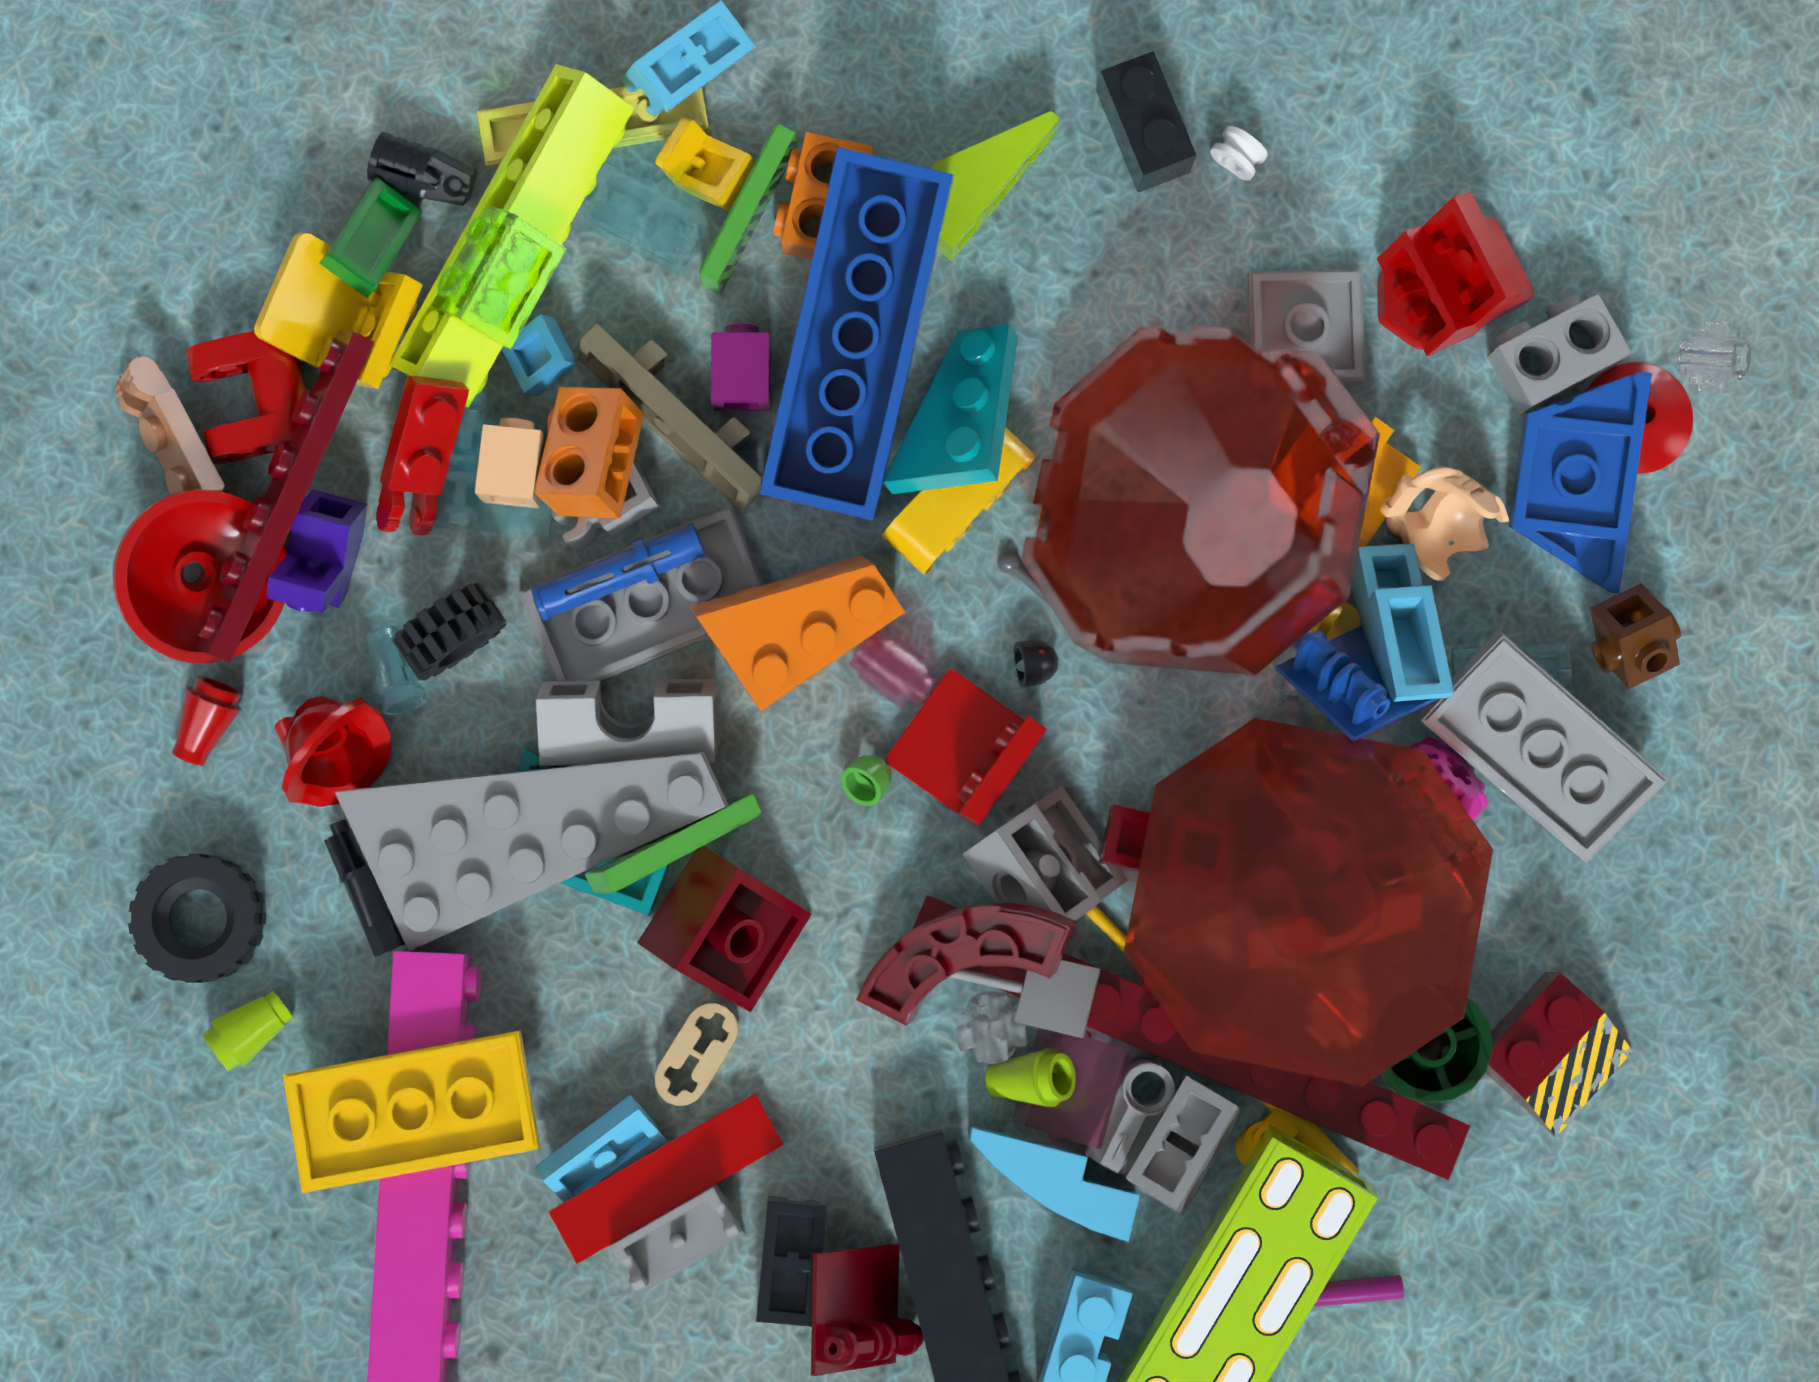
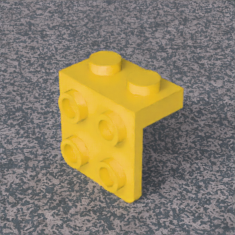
[254,232,423,389]

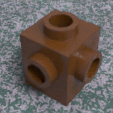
[1590,583,1681,689]

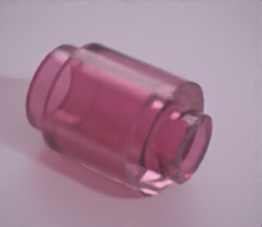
[849,631,938,710]

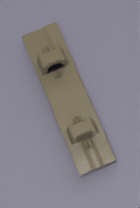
[578,324,763,513]

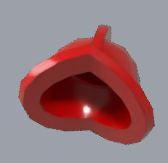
[274,696,392,807]

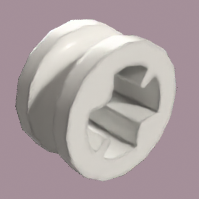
[1210,126,1268,181]

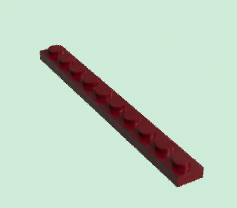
[912,895,1471,1181]

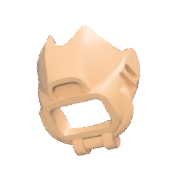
[1379,467,1509,581]

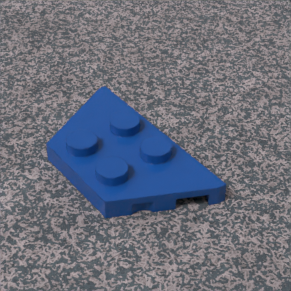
[1509,372,1652,594]

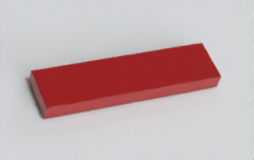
[548,1094,784,1264]

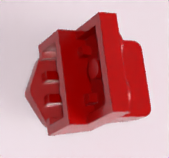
[1376,192,1534,356]

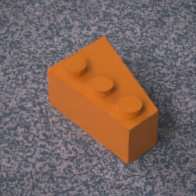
[688,555,905,711]

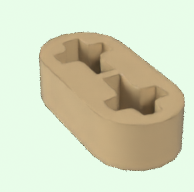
[655,1003,739,1106]

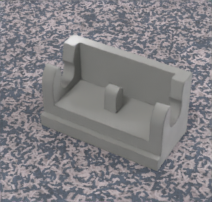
[609,1184,745,1293]

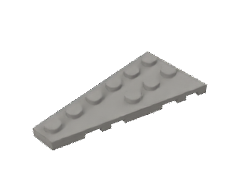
[335,752,728,951]

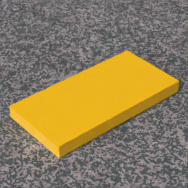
[283,1030,541,1193]

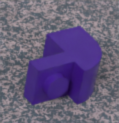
[266,489,368,613]

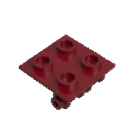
[811,1244,924,1376]

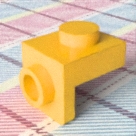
[655,117,756,212]

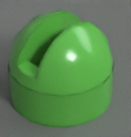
[841,755,892,806]

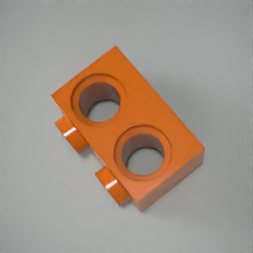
[774,132,873,260]
[534,387,644,519]

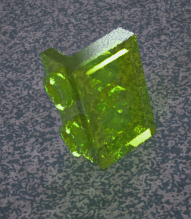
[432,205,567,350]

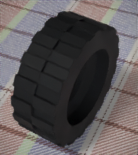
[128,854,266,983]

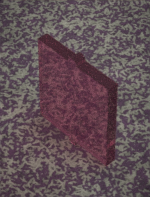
[1012,1028,1129,1149]

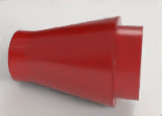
[171,676,242,766]

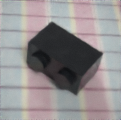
[1096,51,1196,193]

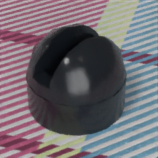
[1013,640,1059,687]

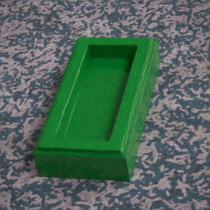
[319,176,423,298]

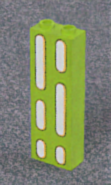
[1116,1124,1378,1382]

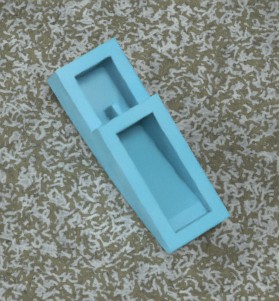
[1347,543,1454,702]
[969,1125,1140,1242]

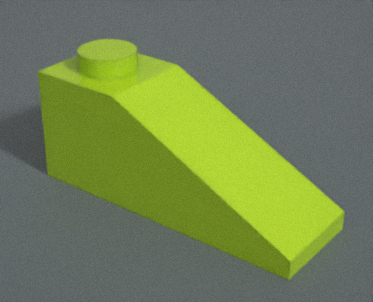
[930,111,1060,261]

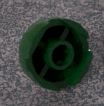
[1371,984,1493,1105]

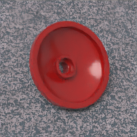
[112,489,287,664]

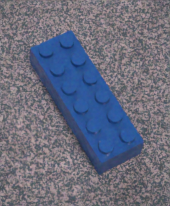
[759,147,954,520]

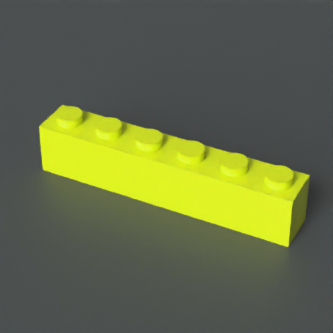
[389,64,634,408]

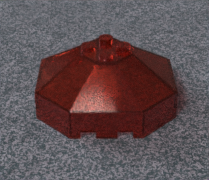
[1021,327,1380,675]
[1123,718,1493,1088]

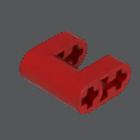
[186,331,306,464]

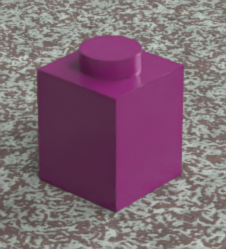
[711,324,771,411]

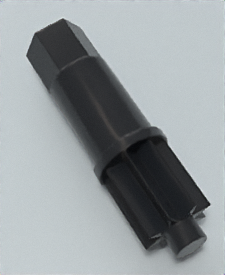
[324,819,406,957]

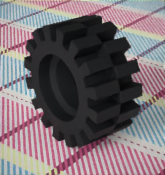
[393,582,507,680]

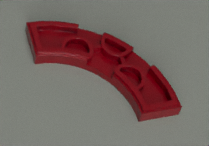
[856,903,1077,1026]

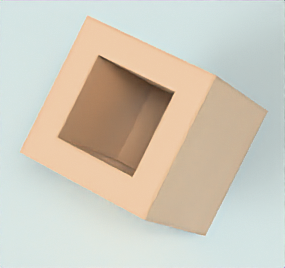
[475,418,547,508]

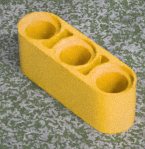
[882,427,1037,575]

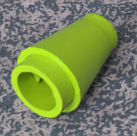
[201,990,294,1072]
[985,1048,1076,1107]

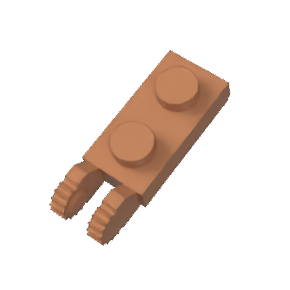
[114,355,225,494]

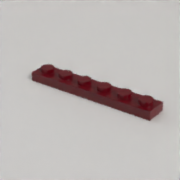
[195,331,374,663]

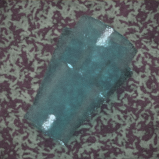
[365,626,429,716]

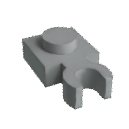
[551,460,660,550]

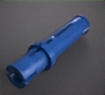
[531,523,706,621]

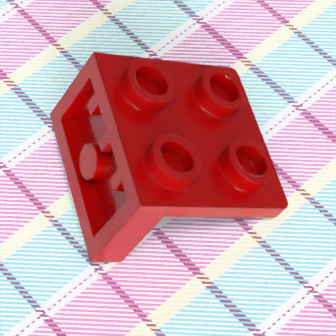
[885,670,1047,828]

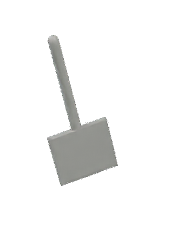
[950,960,1100,1038]

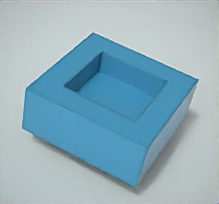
[501,314,578,396]

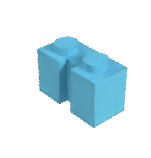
[1037,1268,1133,1382]

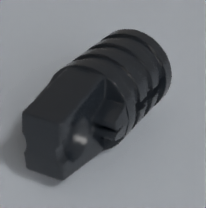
[367,132,477,206]

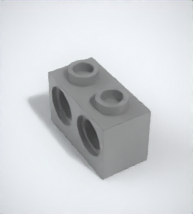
[1487,293,1632,416]
[1126,1076,1242,1216]

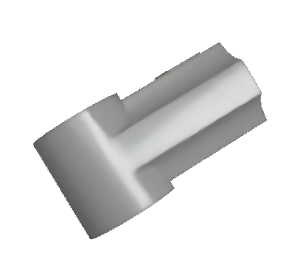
[1084,1057,1175,1176]

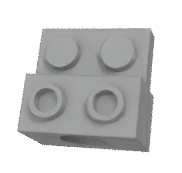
[963,786,1128,921]

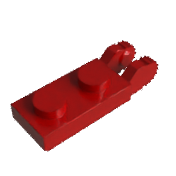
[376,375,470,536]

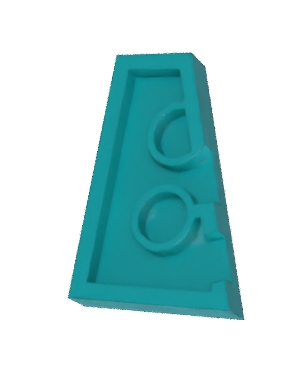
[883,324,1018,494]

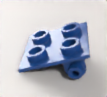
[1275,625,1440,742]

